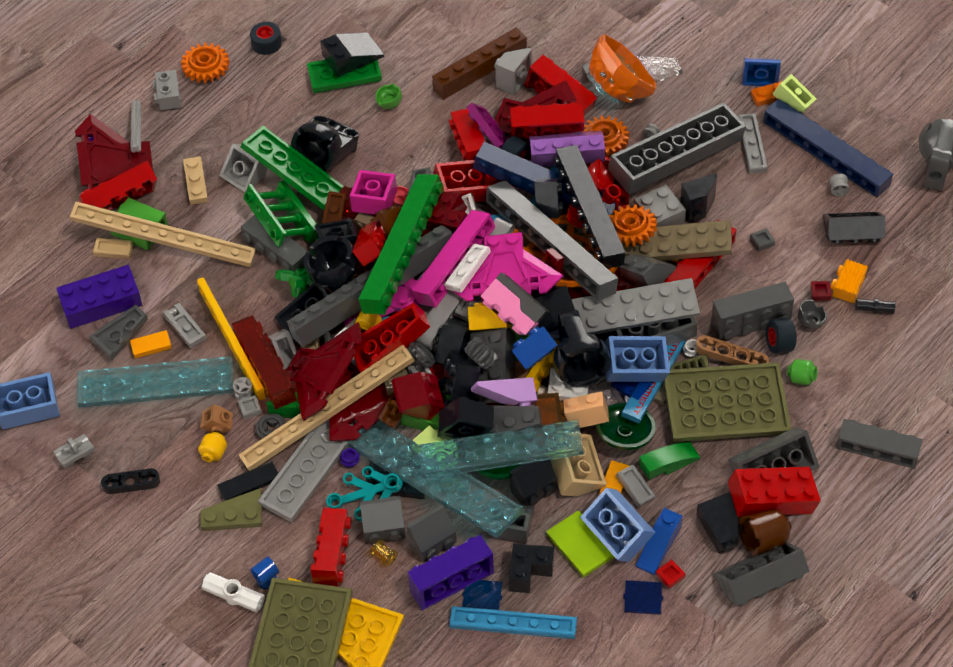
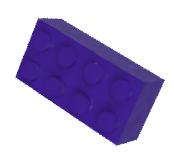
[56,264,143,329]
[408,535,494,611]

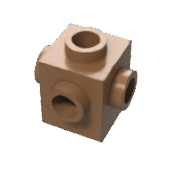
[200,404,233,435]

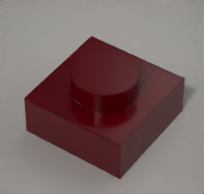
[544,248,564,273]
[810,281,832,301]

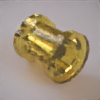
[370,540,397,566]

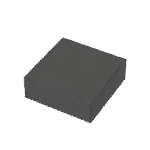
[750,228,775,252]

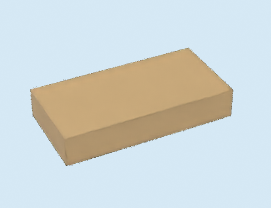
[93,238,134,259]

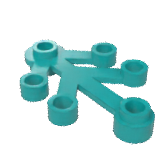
[326,466,403,522]

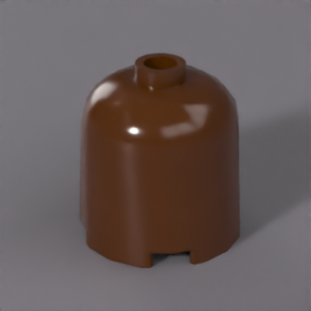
[739,509,791,556]

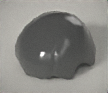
[798,300,827,329]

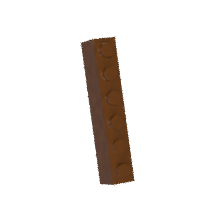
[432,27,527,100]

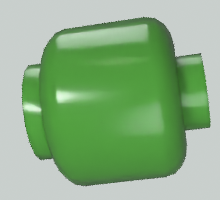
[787,359,818,385]

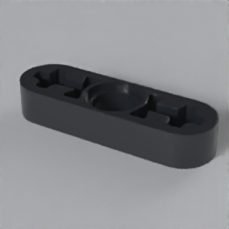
[101,468,160,494]

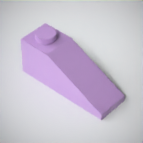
[471,377,537,406]

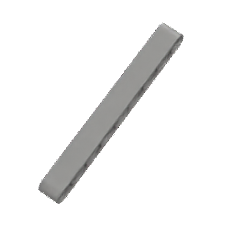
[414,217,515,350]

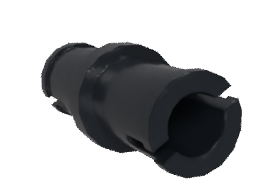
[855,298,896,314]

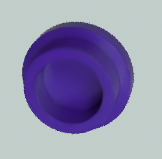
[340,448,360,467]

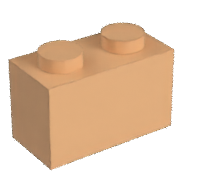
[564,391,609,430]

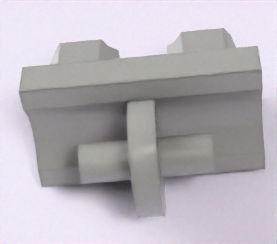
[53,433,95,469]

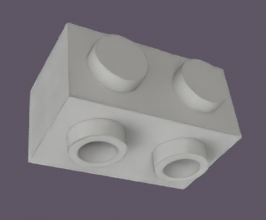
[153,70,181,110]

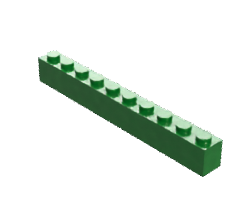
[359,174,443,315]

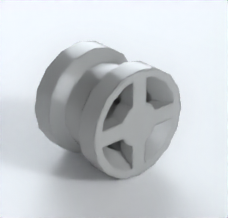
[829,174,850,197]
[233,377,254,400]

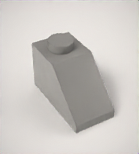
[267,329,297,373]

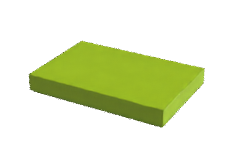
[546,510,614,578]

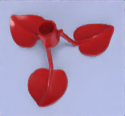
[567,159,632,228]

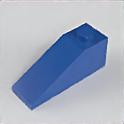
[636,507,683,575]

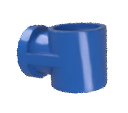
[250,557,279,589]

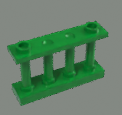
[243,181,317,247]

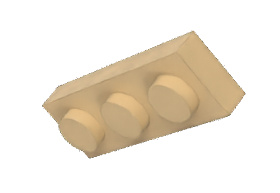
[183,156,208,205]

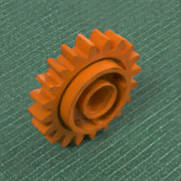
[181,42,230,84]
[580,115,629,157]
[609,204,657,248]

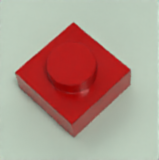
[656,560,686,589]

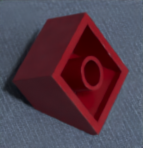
[391,372,444,421]

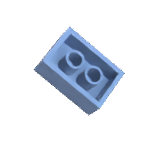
[604,336,670,382]
[0,372,60,430]
[580,488,656,562]

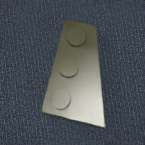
[201,488,262,531]

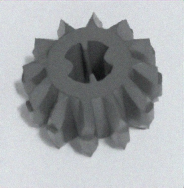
[465,337,498,369]

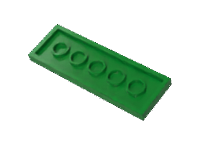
[240,126,348,210]

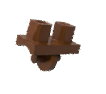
[377,390,403,429]

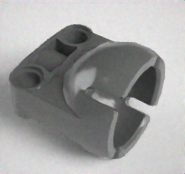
[918,119,953,191]

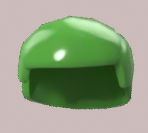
[376,83,402,109]

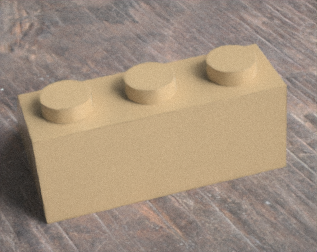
[546,432,607,497]

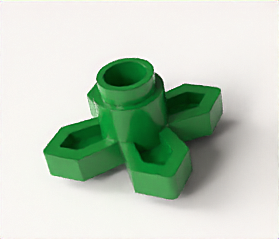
[275,268,314,297]

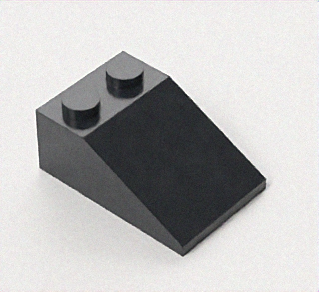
[320,33,384,77]
[275,283,331,342]

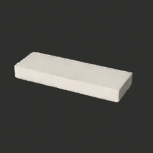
[444,244,491,293]

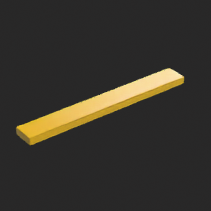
[197,277,266,401]

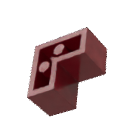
[428,191,468,234]

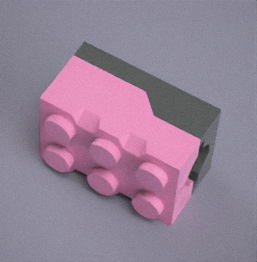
[481,272,549,336]

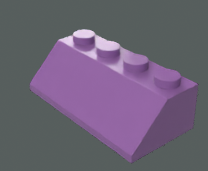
[529,131,605,167]

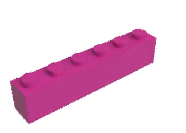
[411,210,496,308]

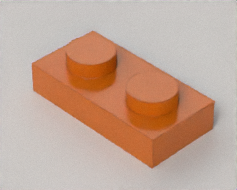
[750,81,783,107]

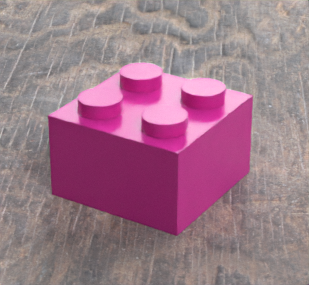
[350,170,397,214]

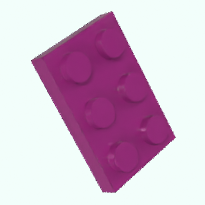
[466,103,508,149]

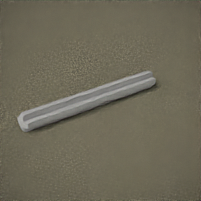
[131,100,141,153]

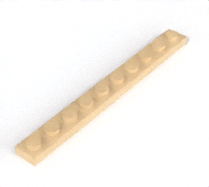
[70,202,256,267]
[239,345,415,471]

